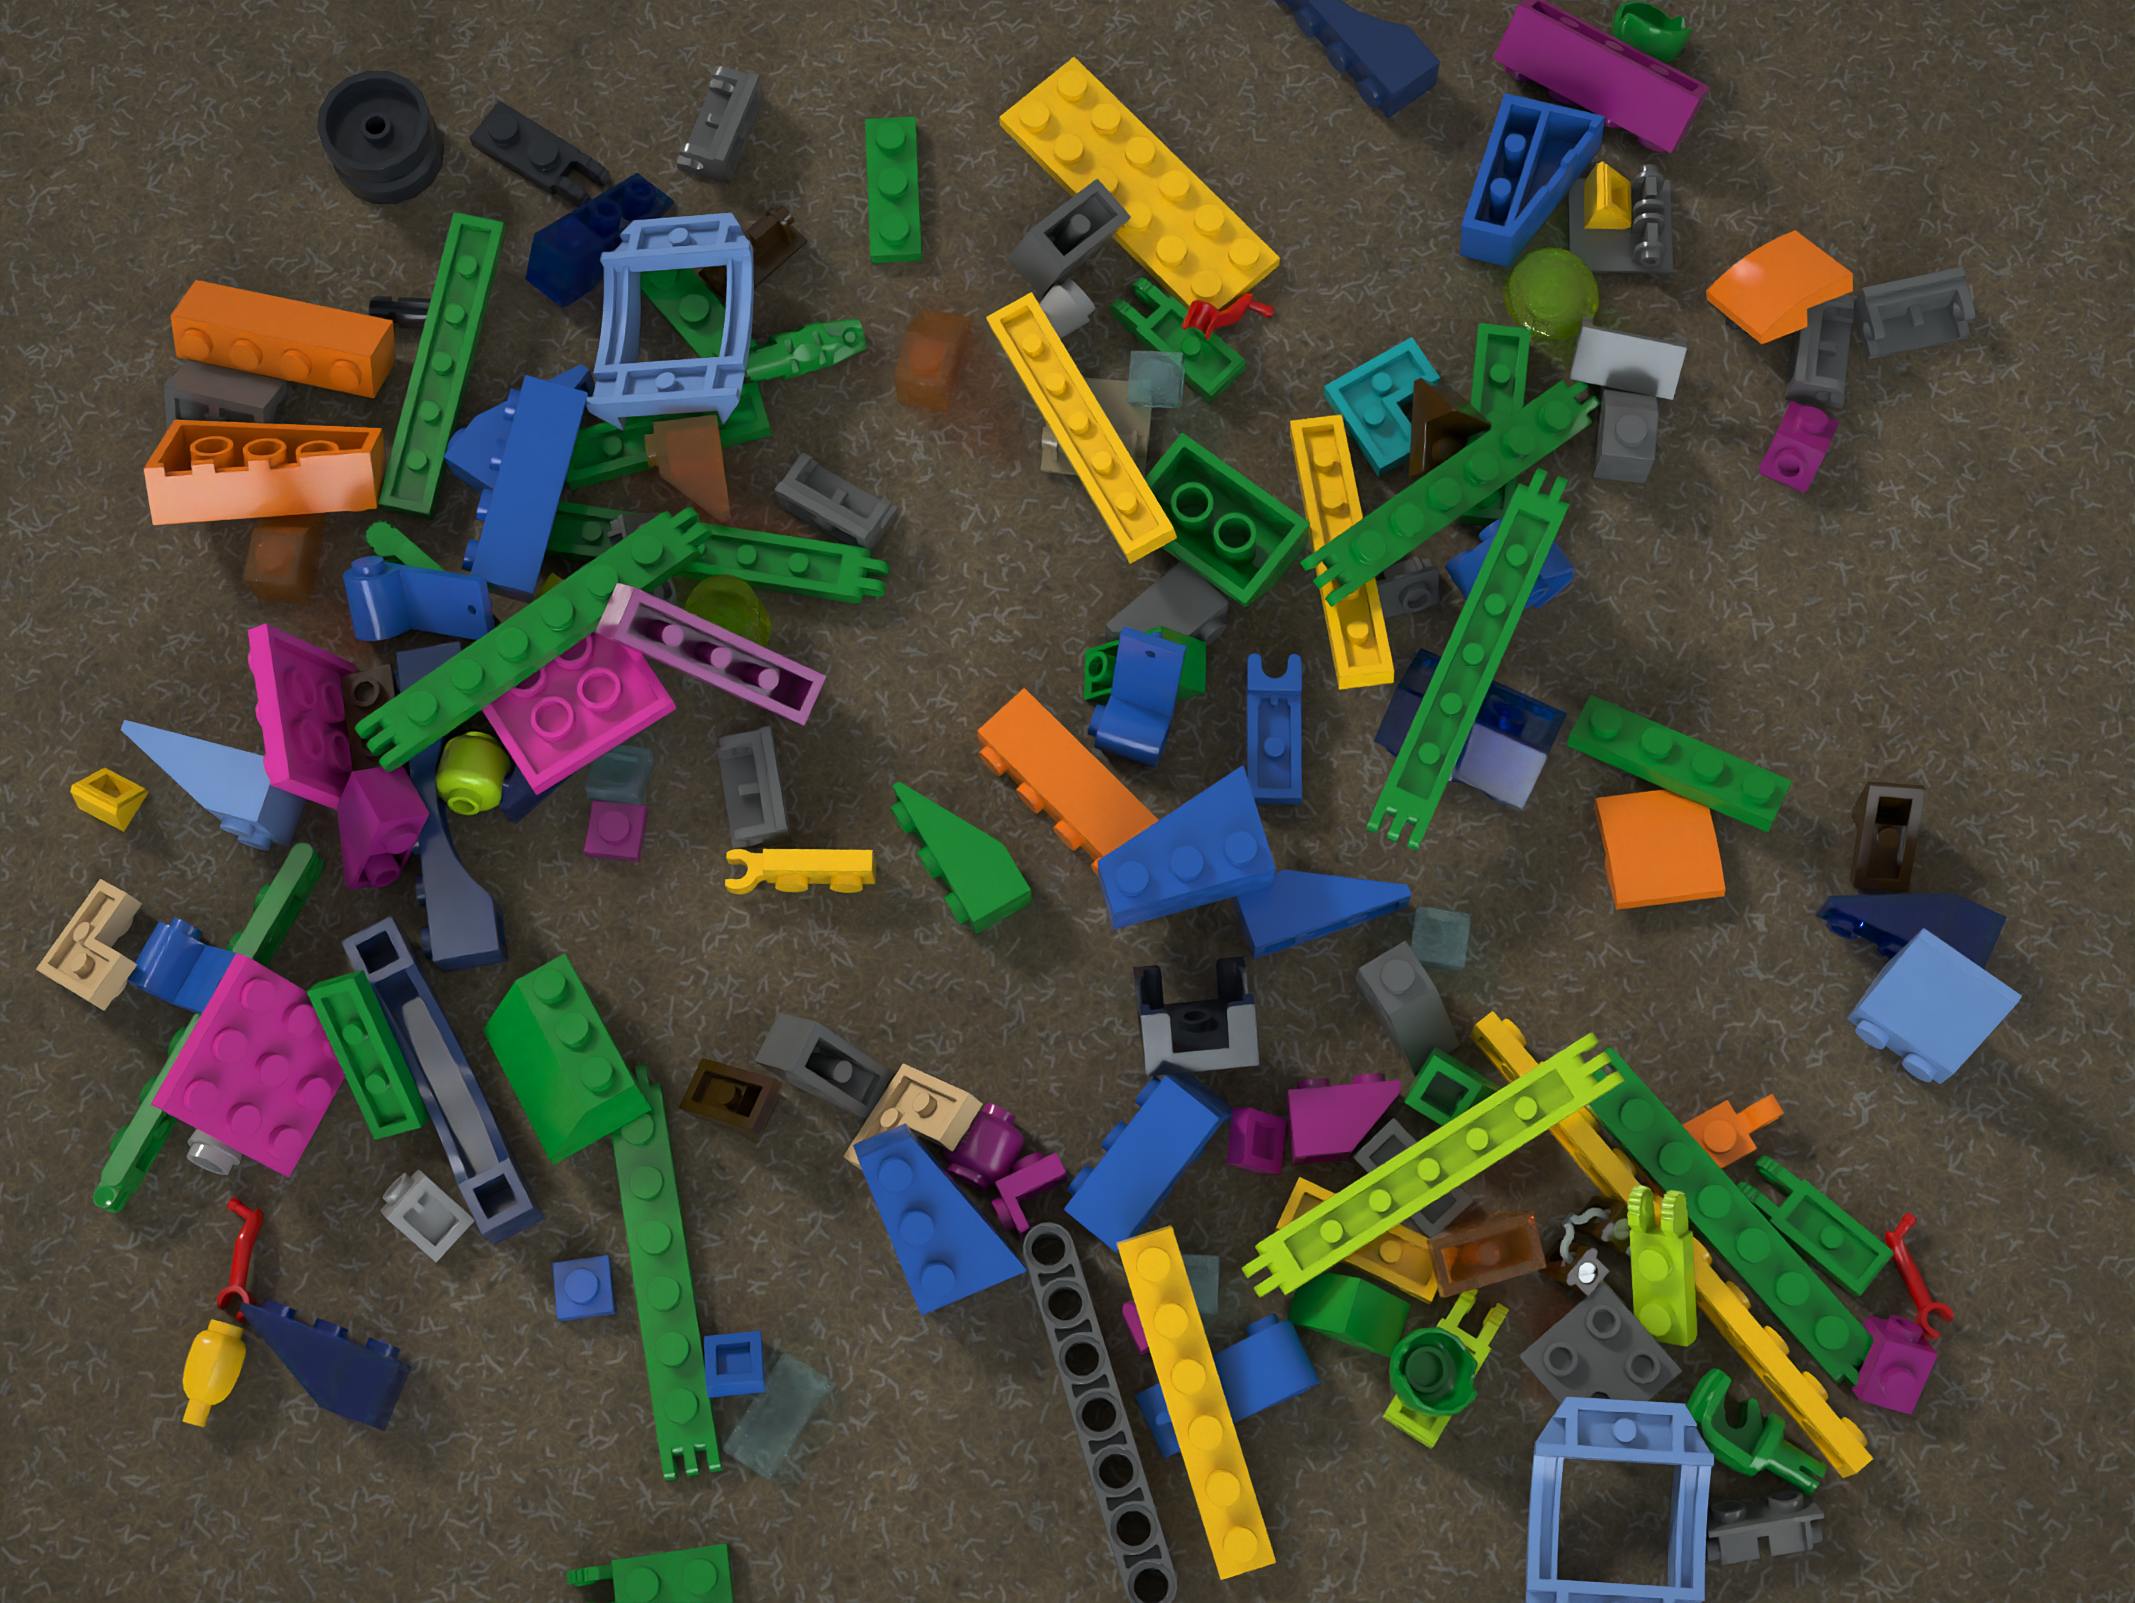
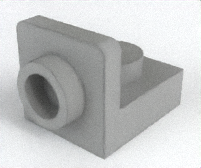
[380,1170,475,1262]

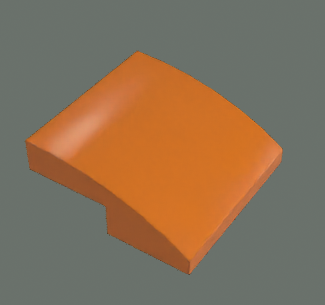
[1706,230,1853,344]
[1594,789,1726,910]

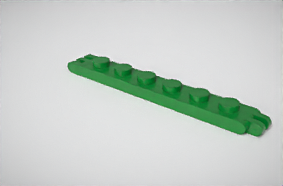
[1300,379,1601,607]
[1366,468,1570,851]
[545,501,890,603]
[355,507,712,772]
[93,842,325,1213]
[1585,1046,1874,1387]
[611,1063,723,1482]

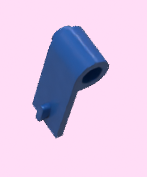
[342,556,495,641]
[1088,626,1187,768]
[127,917,245,1014]
[1135,1313,1321,1459]

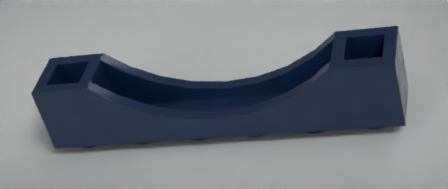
[1274,0,1440,118]
[393,641,509,973]
[341,916,546,1245]

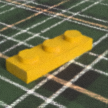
[1275,1177,1454,1304]

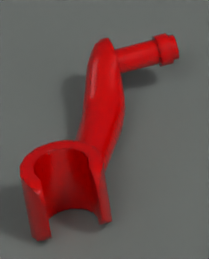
[1181,292,1275,340]
[216,1198,264,1323]
[1885,1213,1954,1340]

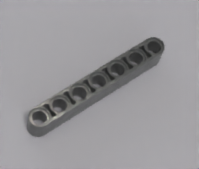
[1023,1222,1178,1603]

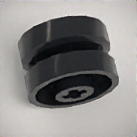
[317,71,444,204]

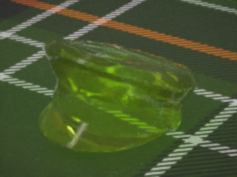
[1502,247,1599,339]
[683,574,770,647]

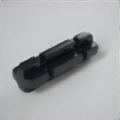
[368,296,431,329]

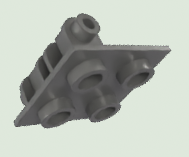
[1568,164,1673,274]
[1518,1282,1682,1405]

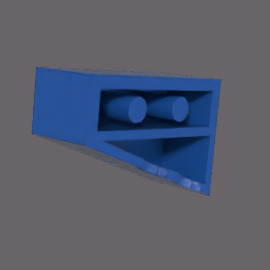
[1460,93,1605,268]
[1098,765,1276,930]
[1063,1072,1233,1253]
[853,1123,1027,1315]

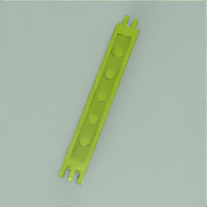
[1241,1032,1625,1298]

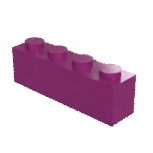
[1493,0,1711,153]
[595,583,826,726]

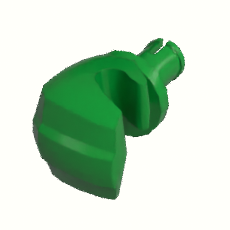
[1686,1368,1827,1496]

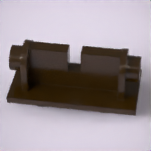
[698,206,808,300]
[340,664,406,771]

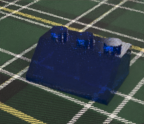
[1374,648,1567,809]

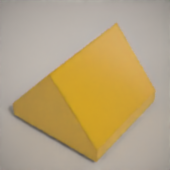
[1584,162,1632,229]
[70,768,149,832]

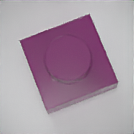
[584,800,648,862]
[1226,1107,1287,1175]

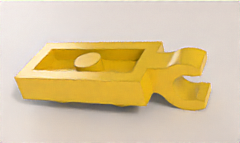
[725,849,876,895]

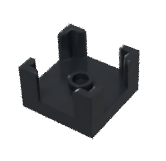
[1133,956,1259,1077]

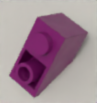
[337,765,429,890]
[1285,1073,1401,1166]

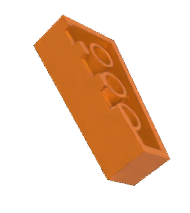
[143,420,387,525]

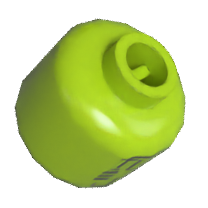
[435,732,511,815]

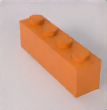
[170,280,396,398]
[977,688,1159,876]

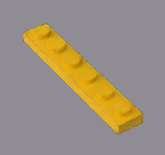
[986,292,1177,564]
[1290,414,1394,690]
[1116,1225,1276,1580]

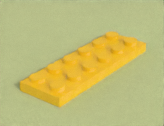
[999,57,1280,312]

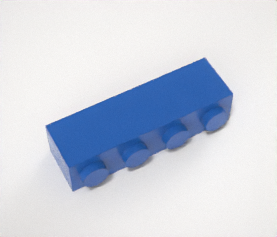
[462,375,588,604]

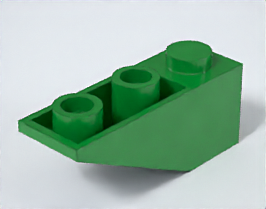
[890,782,1032,934]

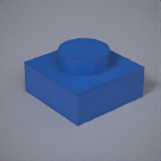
[552,1255,616,1321]
[704,1331,765,1398]

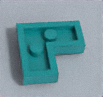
[1323,337,1440,477]

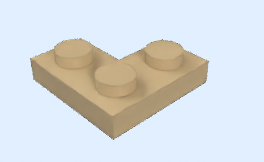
[36,879,142,1011]
[843,1064,983,1170]

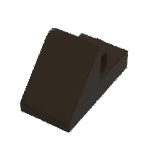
[1409,378,1492,480]
[1850,781,1926,892]
[679,1058,782,1143]

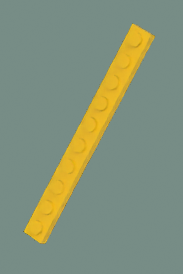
[1469,1011,1874,1478]

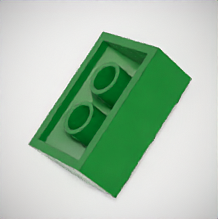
[1145,433,1310,607]
[483,953,652,1165]

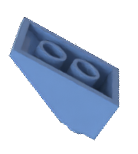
[121,720,307,851]
[1847,928,2022,1084]

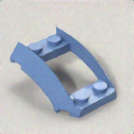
[586,213,754,431]
[1526,1397,1714,1603]

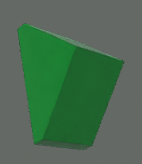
[1286,1272,1411,1358]

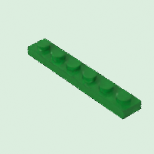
[378,212,507,520]

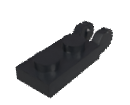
[469,100,611,210]

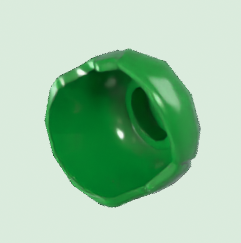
[1611,1,1693,64]
[1389,1327,1478,1417]

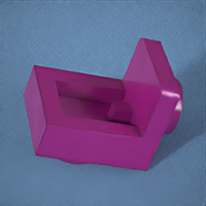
[1759,401,1839,492]
[991,1151,1067,1240]
[1852,1315,1938,1415]

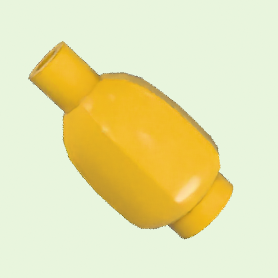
[182,1319,246,1427]

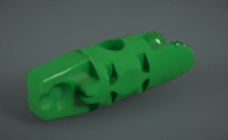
[744,318,867,382]

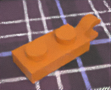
[1629,1094,1784,1198]

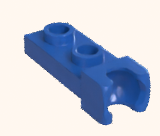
[1246,653,1302,804]

